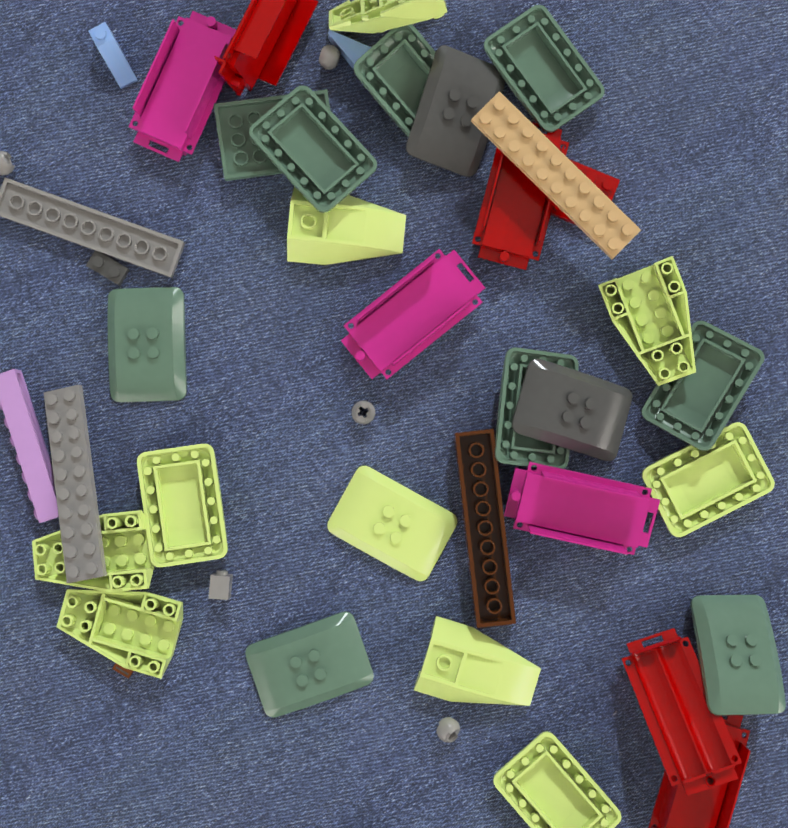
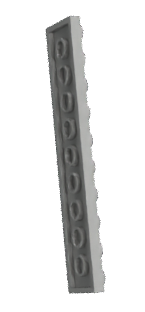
[0,177,185,278]
[43,385,107,583]

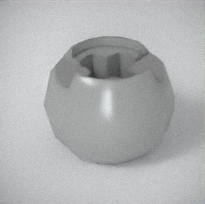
[319,44,341,70]
[0,151,15,176]
[351,400,375,425]
[436,717,460,743]

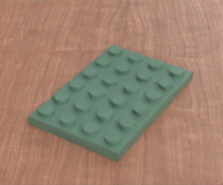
[214,89,330,181]

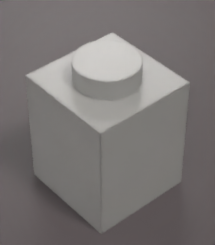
[208,570,233,600]

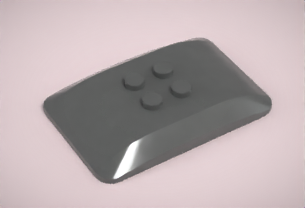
[406,45,505,177]
[511,359,632,461]

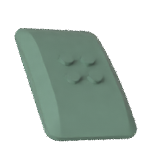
[483,5,605,133]
[353,24,435,137]
[249,85,377,213]
[107,287,187,403]
[642,321,765,451]
[495,347,579,469]
[690,595,786,716]
[245,611,374,718]

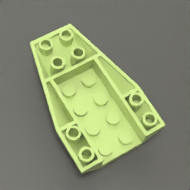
[287,186,406,265]
[598,256,696,386]
[32,510,155,592]
[56,589,183,679]
[414,616,541,706]

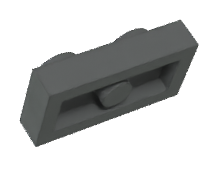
[86,251,130,286]

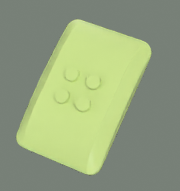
[642,422,775,537]
[137,444,228,567]
[327,466,458,581]
[493,731,622,828]

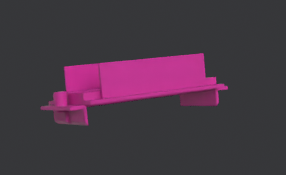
[128,11,236,162]
[341,249,485,379]
[504,461,660,555]

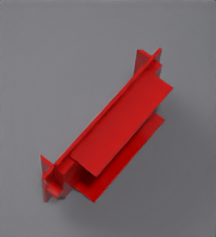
[214,0,319,96]
[472,122,569,270]
[621,628,742,796]
[648,715,751,828]

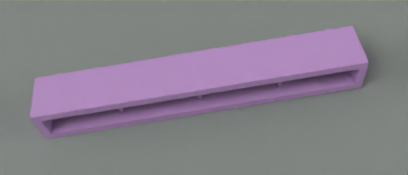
[0,369,59,523]

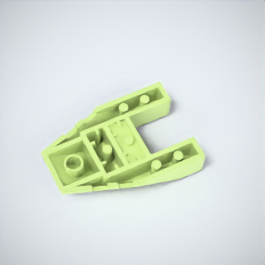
[329,0,448,34]

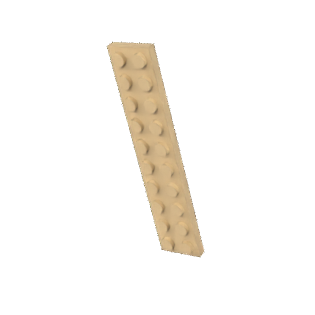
[471,91,641,260]

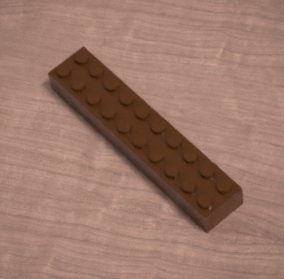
[454,429,516,628]

